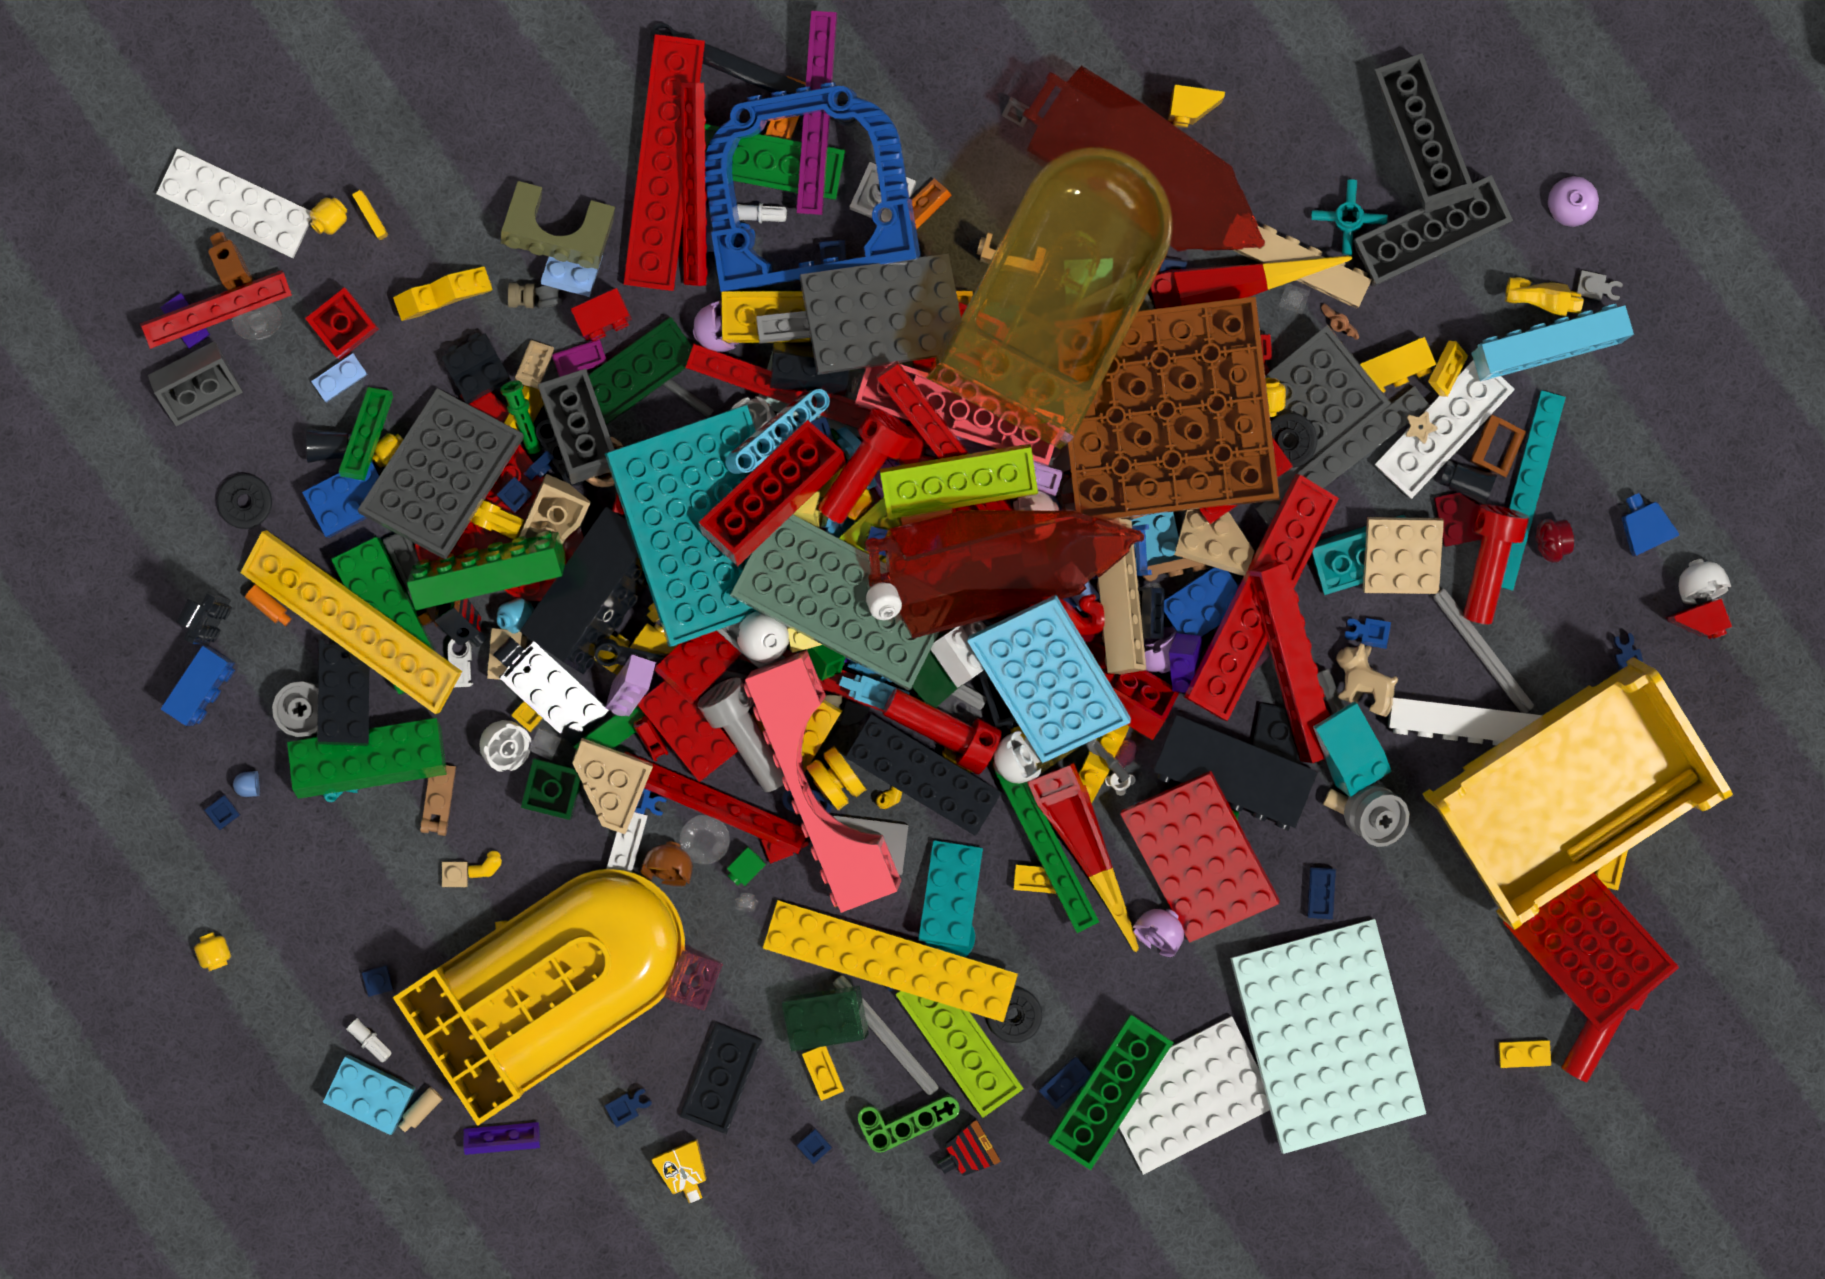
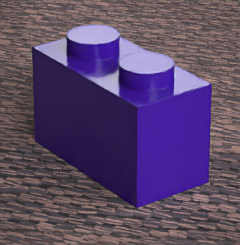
[1169,633,1203,693]

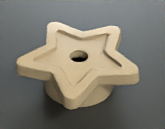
[1406,411,1438,444]

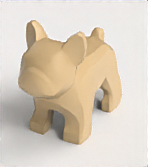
[1336,643,1398,717]

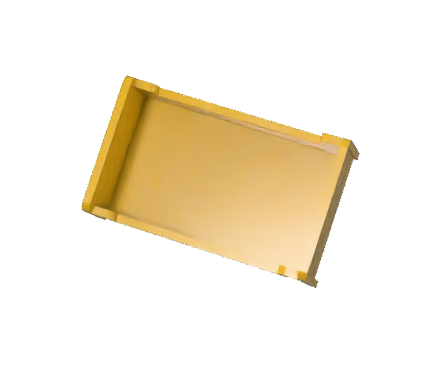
[1423,657,1733,930]

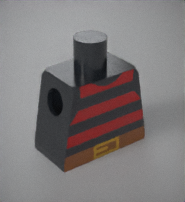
[434,598,486,647]
[937,1118,1001,1176]

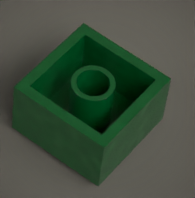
[521,758,582,820]

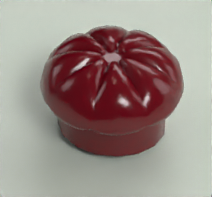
[1535,519,1574,563]

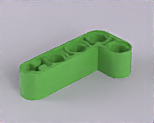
[858,1095,960,1153]

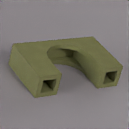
[501,181,615,269]

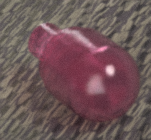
[1115,739,1138,768]

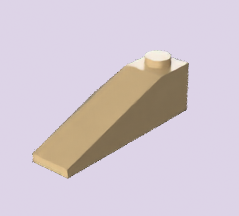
[518,474,590,543]

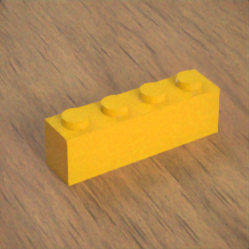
[1360,337,1436,393]

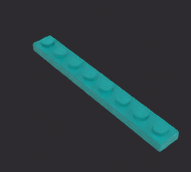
[1501,391,1566,591]

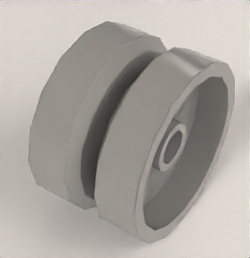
[272,682,318,737]
[1344,783,1409,847]

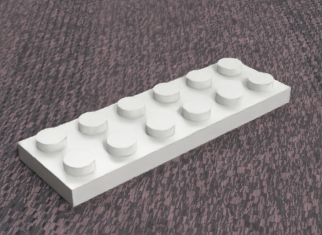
[156,149,312,259]
[1375,360,1515,499]

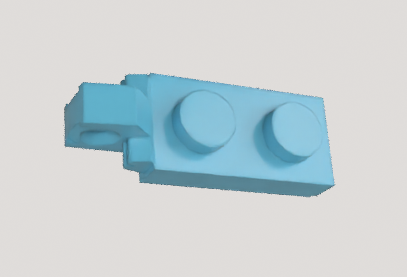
[839,675,910,710]

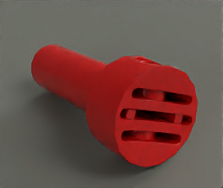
[818,408,914,524]
[1463,504,1529,624]
[882,688,1002,775]
[1561,994,1648,1082]

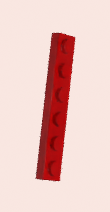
[140,270,292,349]

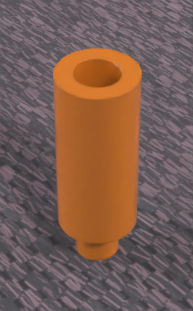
[245,584,292,626]

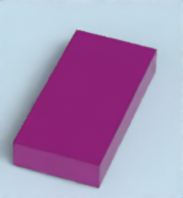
[552,339,607,377]

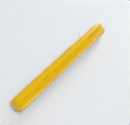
[1567,769,1698,862]

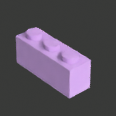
[605,655,656,716]

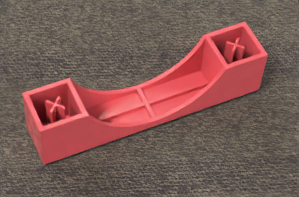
[744,650,901,913]

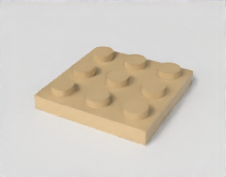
[1363,517,1444,594]

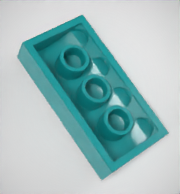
[1311,515,1406,595]

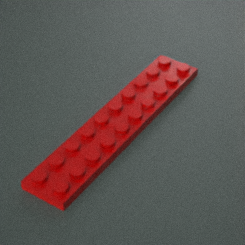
[624,34,705,291]
[1184,474,1339,721]

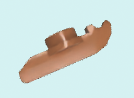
[1321,303,1359,340]

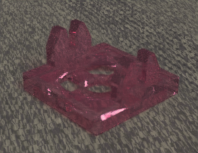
[664,949,723,1011]

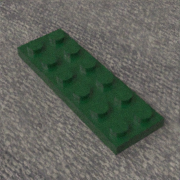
[588,317,693,425]

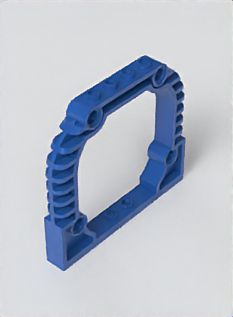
[705,82,921,292]

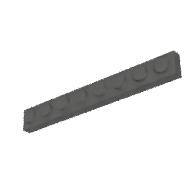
[1256,386,1430,526]

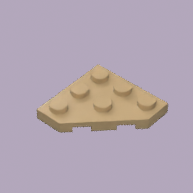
[1174,509,1254,576]
[573,738,653,834]

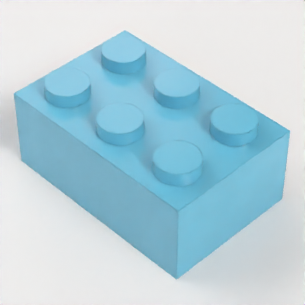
[323,1055,416,1135]

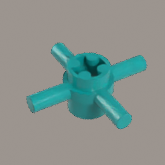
[1312,179,1388,255]

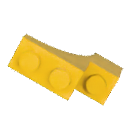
[393,266,493,321]
[595,623,679,675]
[1078,725,1129,803]

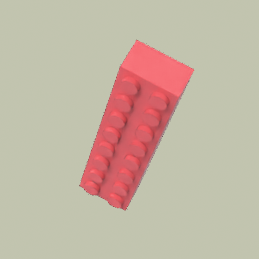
[855,364,1064,466]

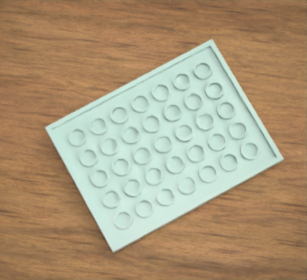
[1230,919,1426,1154]

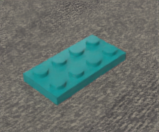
[919,841,983,948]

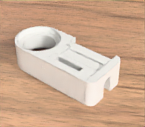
[448,639,473,688]

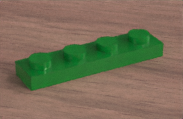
[339,387,393,481]

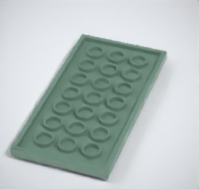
[730,515,955,690]

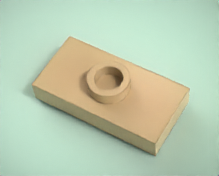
[515,340,554,389]

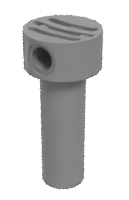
[698,678,784,792]

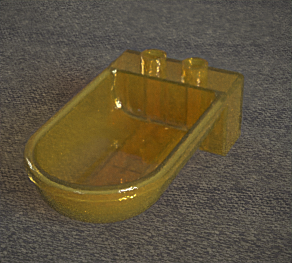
[926,147,1172,449]

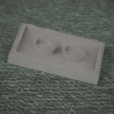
[834,816,909,875]

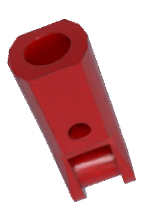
[633,716,669,762]

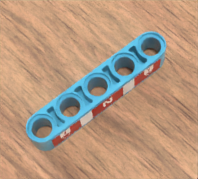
[726,389,830,474]

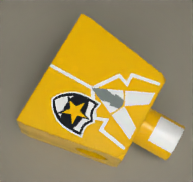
[652,1139,707,1203]

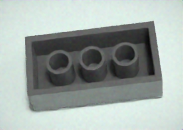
[538,369,614,484]

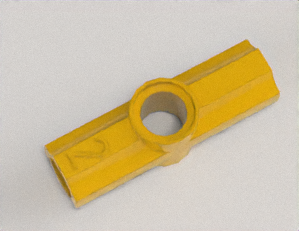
[471,501,525,539]

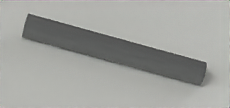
[663,379,714,418]

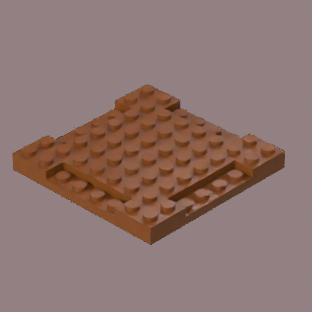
[1054,297,1280,524]

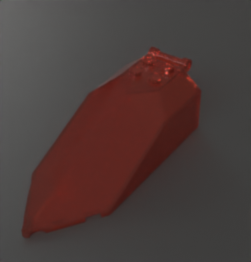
[1022,65,1265,251]
[865,510,1144,638]

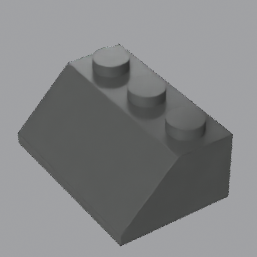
[148,341,243,426]

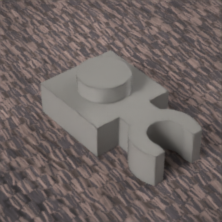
[1576,270,1623,301]

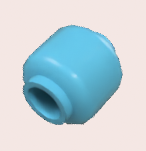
[497,598,534,634]

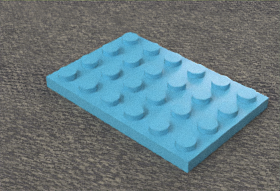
[967,595,1131,763]

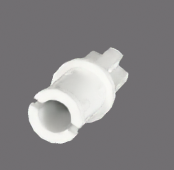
[737,203,787,223]
[347,1018,392,1063]

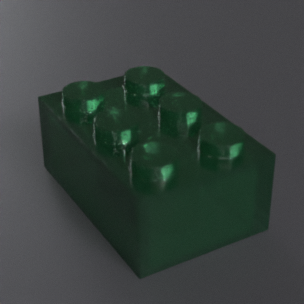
[782,985,869,1052]

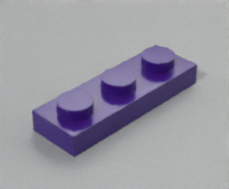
[463,1122,540,1155]

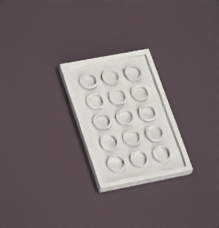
[1119,1016,1270,1175]

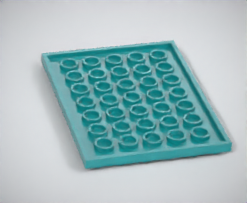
[605,405,762,647]

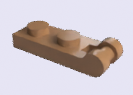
[1143,558,1208,581]
[420,765,457,836]

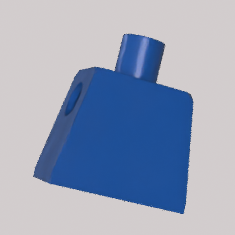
[1621,493,1679,556]

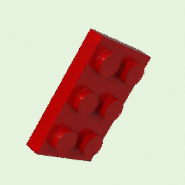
[655,630,742,704]

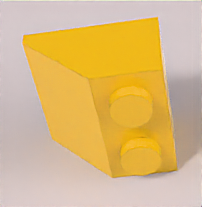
[1168,85,1225,128]

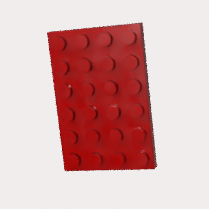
[1120,771,1280,943]
[1503,872,1679,1033]

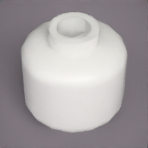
[866,582,902,620]

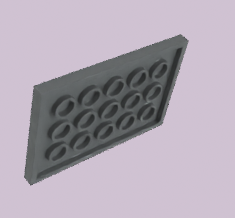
[799,253,967,375]
[1265,325,1392,495]
[358,388,524,560]

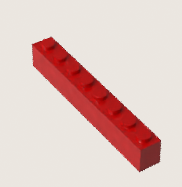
[1249,561,1330,764]

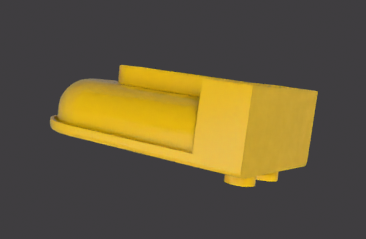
[393,869,685,1126]

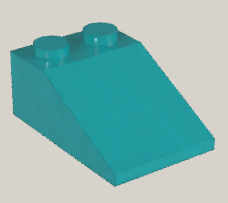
[1313,701,1392,797]

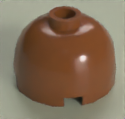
[641,842,693,887]

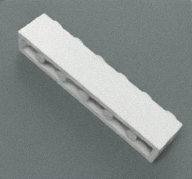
[1387,698,1543,745]

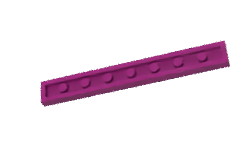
[797,11,837,215]

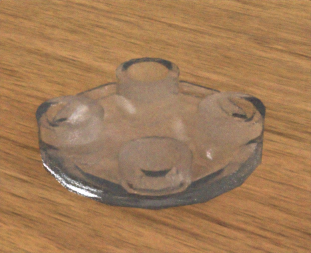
[680,815,730,864]

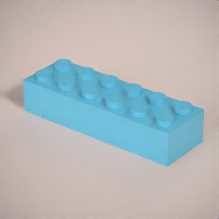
[1472,304,1634,382]

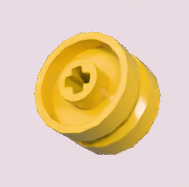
[806,746,867,811]

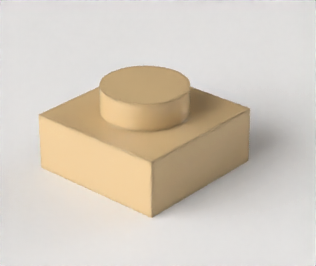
[442,862,468,887]

